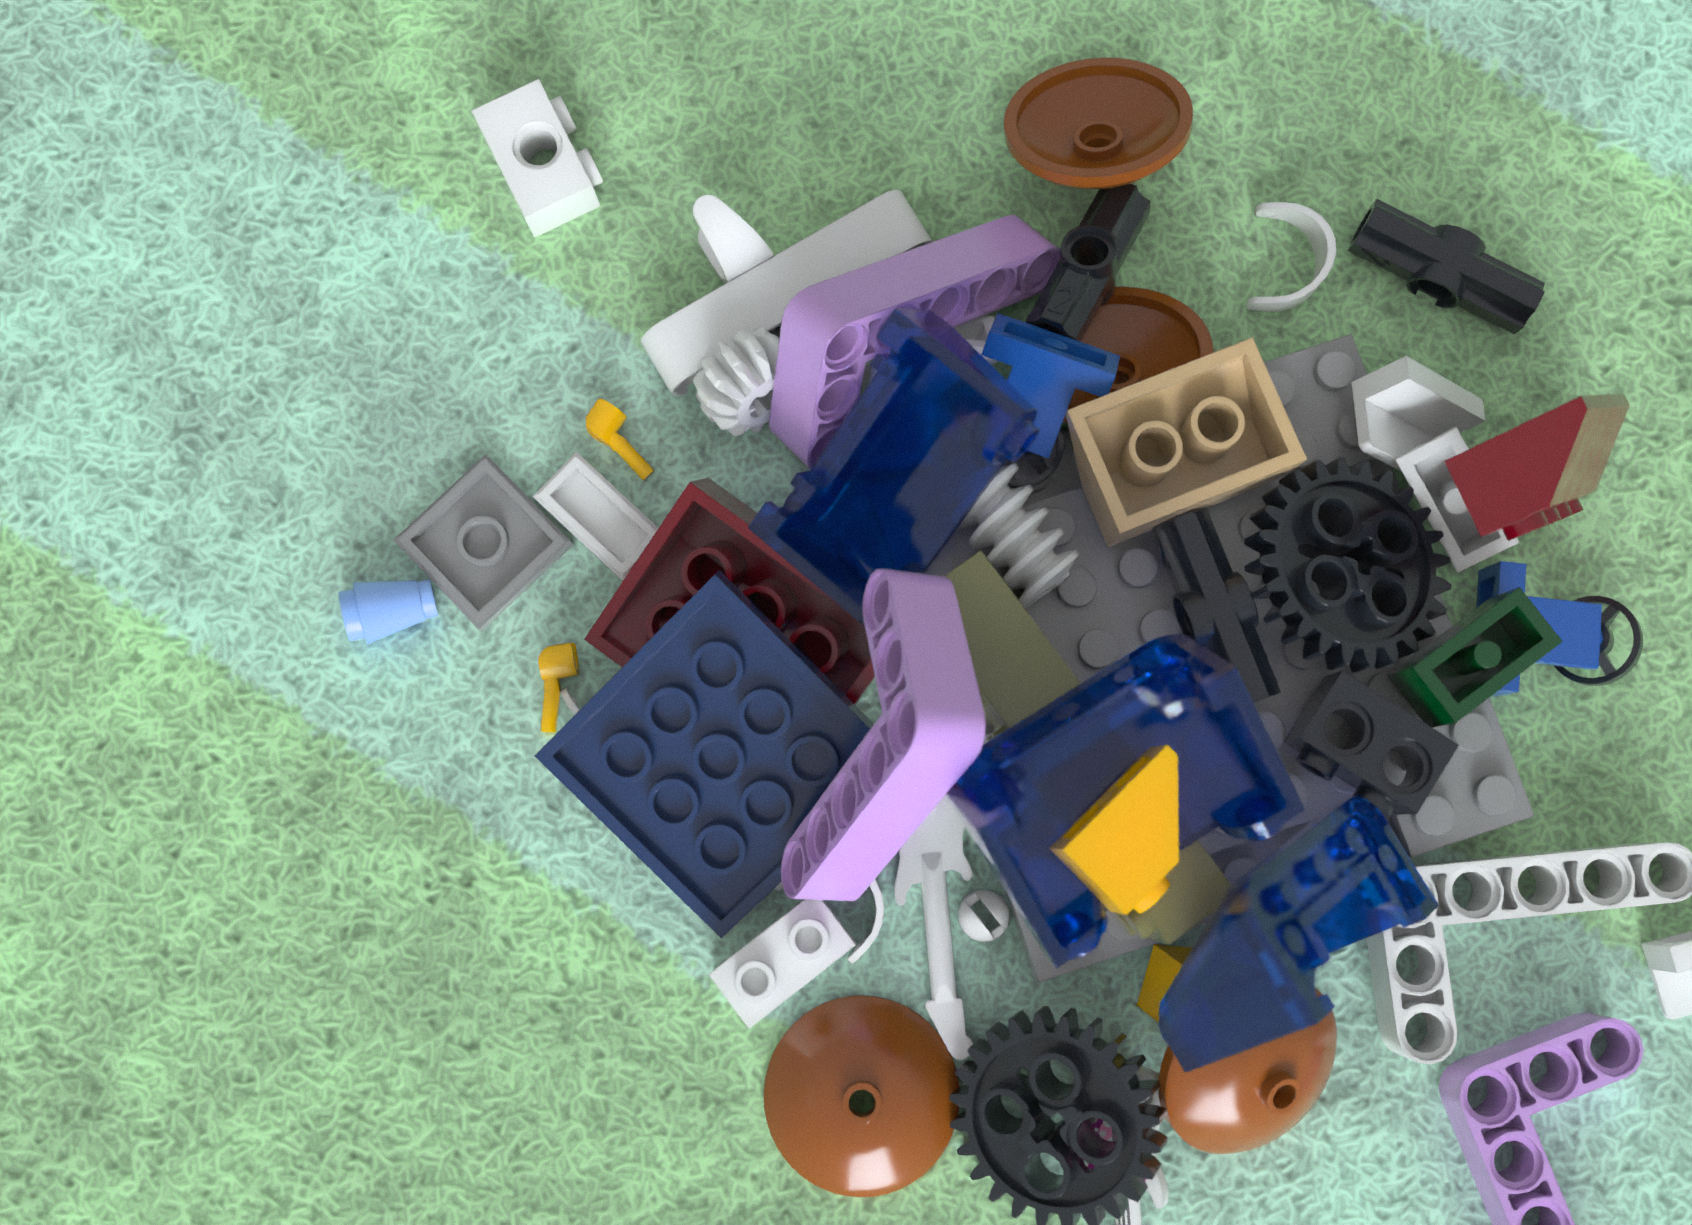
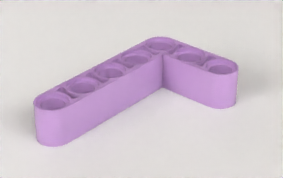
[769,215,1061,472]
[781,569,986,901]
[1439,1012,1643,1225]

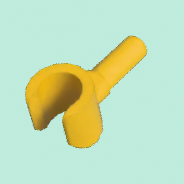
[586,398,655,481]
[538,643,579,733]

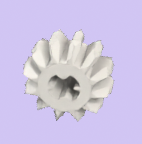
[692,327,779,437]

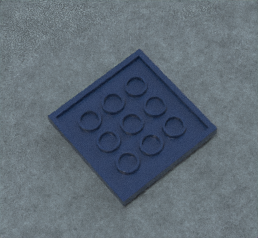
[535,570,874,938]

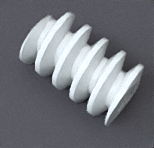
[942,463,1080,608]

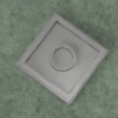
[394,454,573,631]

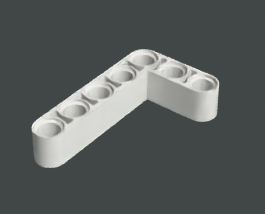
[1361,842,1692,1064]

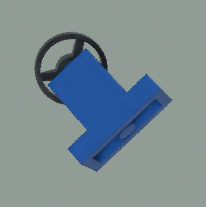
[974,313,1120,489]
[1476,561,1643,697]

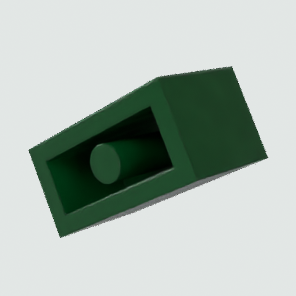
[1387,587,1563,728]

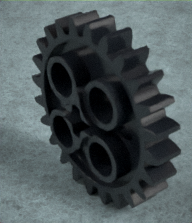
[1244,457,1452,673]
[949,1006,1168,1225]

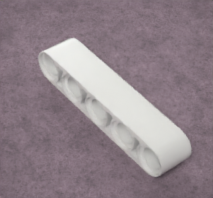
[641,190,933,396]

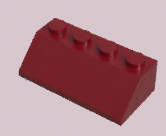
[1444,394,1630,541]

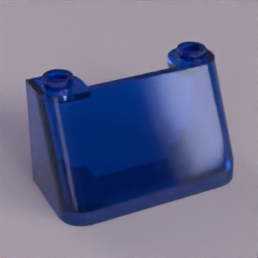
[748,308,1039,626]
[946,634,1306,969]
[1158,796,1439,1073]

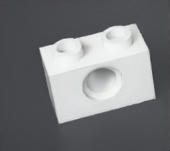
[471,79,603,237]
[708,899,856,1029]

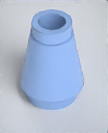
[338,579,438,644]

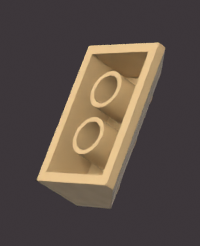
[1065,337,1307,547]

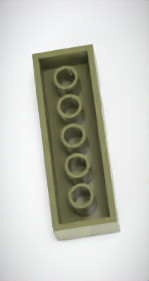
[945,550,1238,945]

